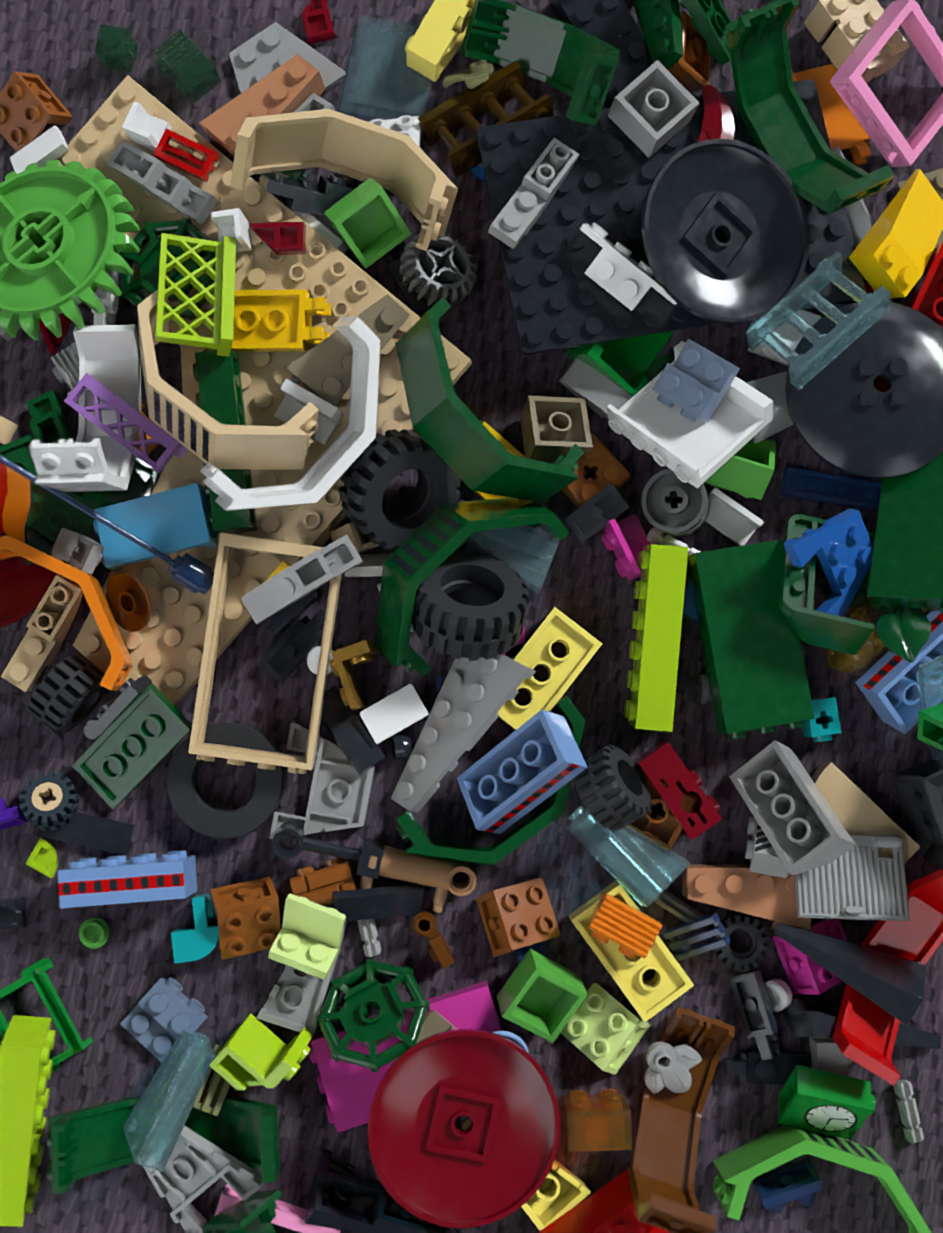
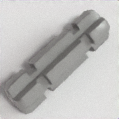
[357,919,381,957]
[893,1080,924,1143]

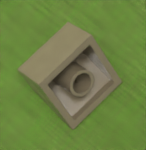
[520,396,593,464]

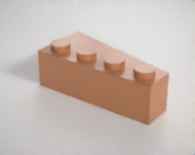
[199,54,326,160]
[682,864,811,930]

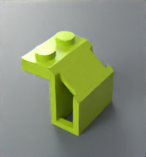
[209,1013,314,1090]

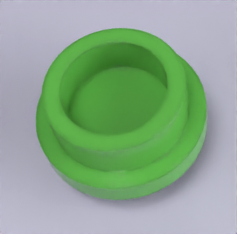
[79,917,110,949]

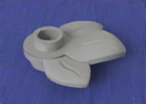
[644,1042,702,1094]

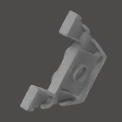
[229,22,347,93]
[269,723,375,839]
[142,1125,264,1233]

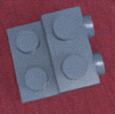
[652,339,740,422]
[120,976,208,1066]

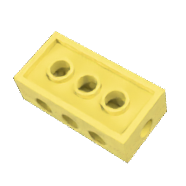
[498,607,602,730]
[568,880,694,1022]

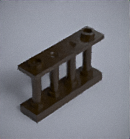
[418,61,554,178]

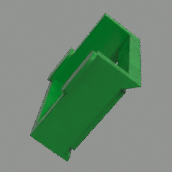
[0,958,94,1072]

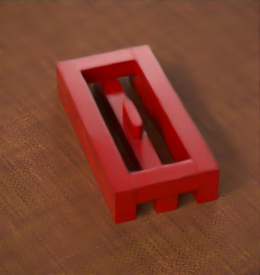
[153,129,220,183]

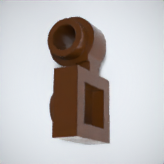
[412,911,454,969]

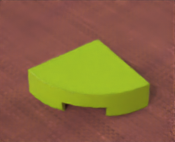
[25,837,58,879]

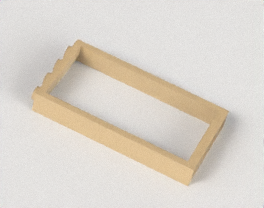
[188,533,342,774]

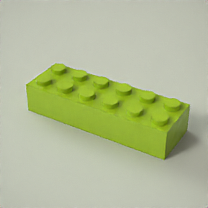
[624,544,688,732]
[0,1015,56,1227]

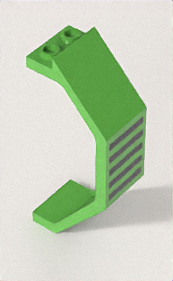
[713,1125,931,1233]

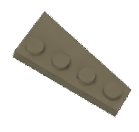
[285,294,410,406]

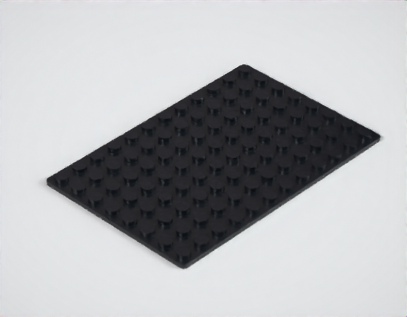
[476,79,866,355]

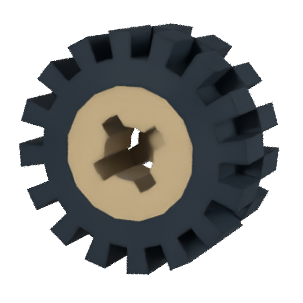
[19,771,80,831]

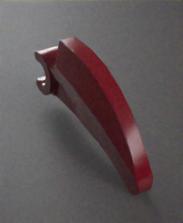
[698,85,735,142]

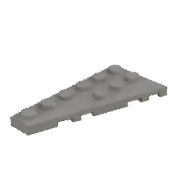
[391,653,536,813]

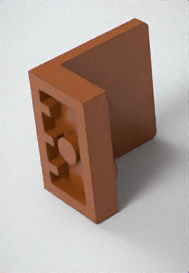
[0,71,73,152]
[210,876,280,959]
[476,878,560,957]

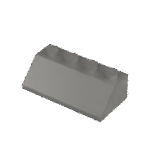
[729,740,856,875]

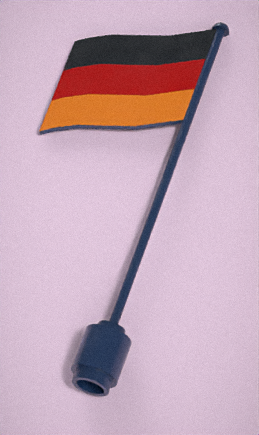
[0,455,214,595]

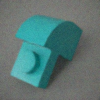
[171,893,219,964]

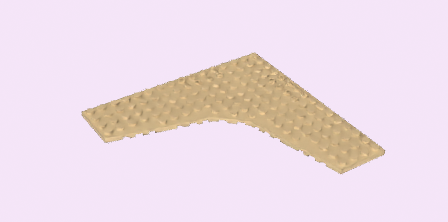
[56,75,472,707]

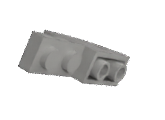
[488,138,579,249]
[241,534,363,624]

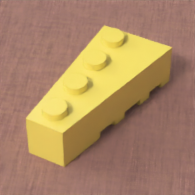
[405,0,475,82]
[462,1118,591,1231]

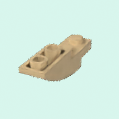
[1,575,83,692]

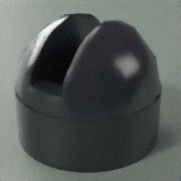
[391,735,414,760]

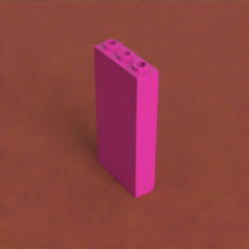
[308,981,502,1133]

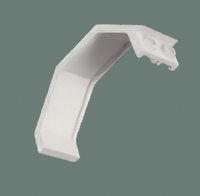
[200,316,380,510]
[30,324,141,492]

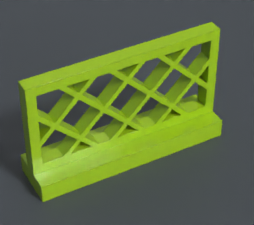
[155,233,236,357]

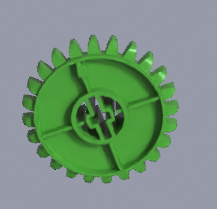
[0,160,140,340]

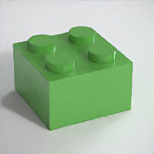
[324,177,411,269]
[704,438,776,500]
[496,949,587,1043]

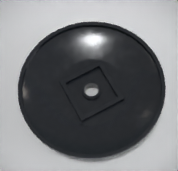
[641,139,810,324]
[785,301,943,479]

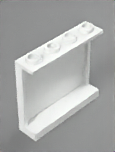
[607,341,773,488]

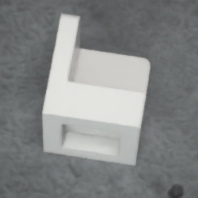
[122,102,172,151]
[211,208,251,252]

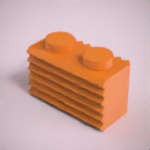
[587,892,662,960]

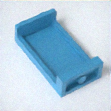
[93,483,219,571]

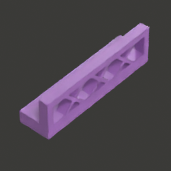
[64,373,188,473]

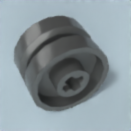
[641,468,710,537]

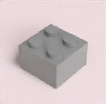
[608,60,699,158]

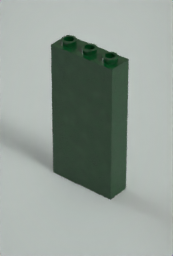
[867,452,943,613]
[687,539,814,739]

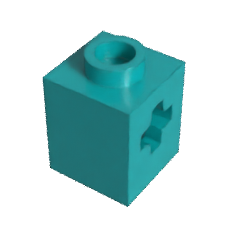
[802,697,841,742]

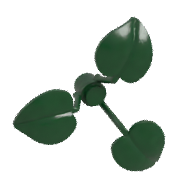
[818,572,931,663]

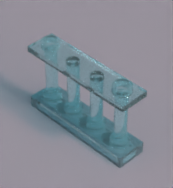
[746,251,891,390]

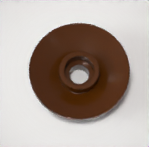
[106,573,151,632]

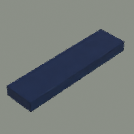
[780,466,882,513]

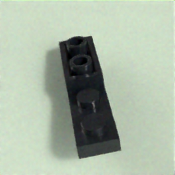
[259,171,363,215]

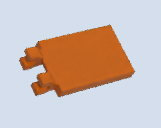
[794,64,872,166]

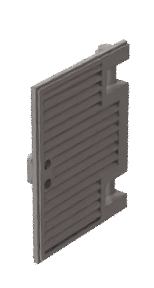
[795,835,910,921]

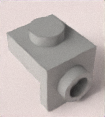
[50,528,104,575]

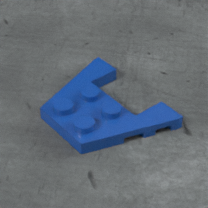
[784,509,873,617]

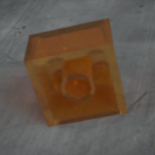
[563,1089,632,1152]

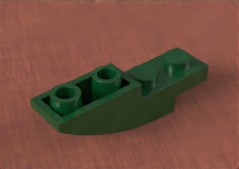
[26,390,91,500]

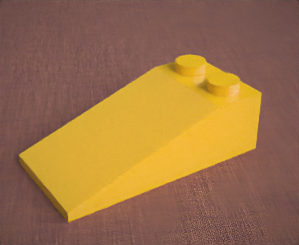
[849,169,943,299]

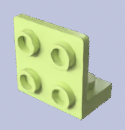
[268,894,346,980]
[560,983,651,1075]

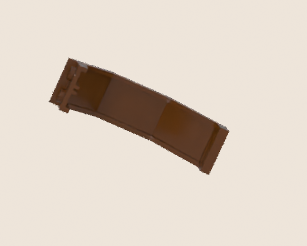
[628,1006,735,1233]

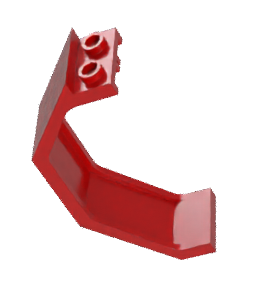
[832,868,943,1086]

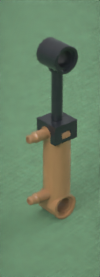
[272,822,476,913]

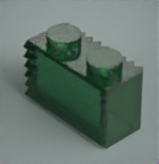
[153,28,221,102]

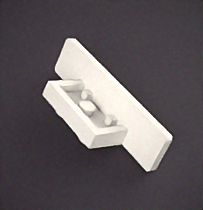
[580,223,678,311]

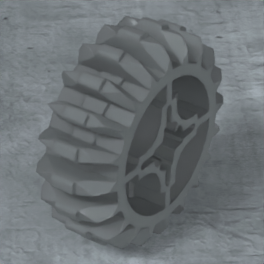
[399,232,477,306]

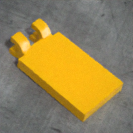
[231,289,332,352]

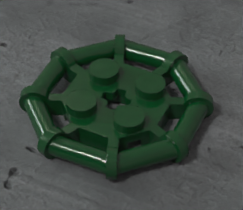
[119,217,215,320]
[316,958,430,1073]

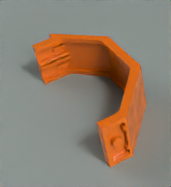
[0,535,134,691]

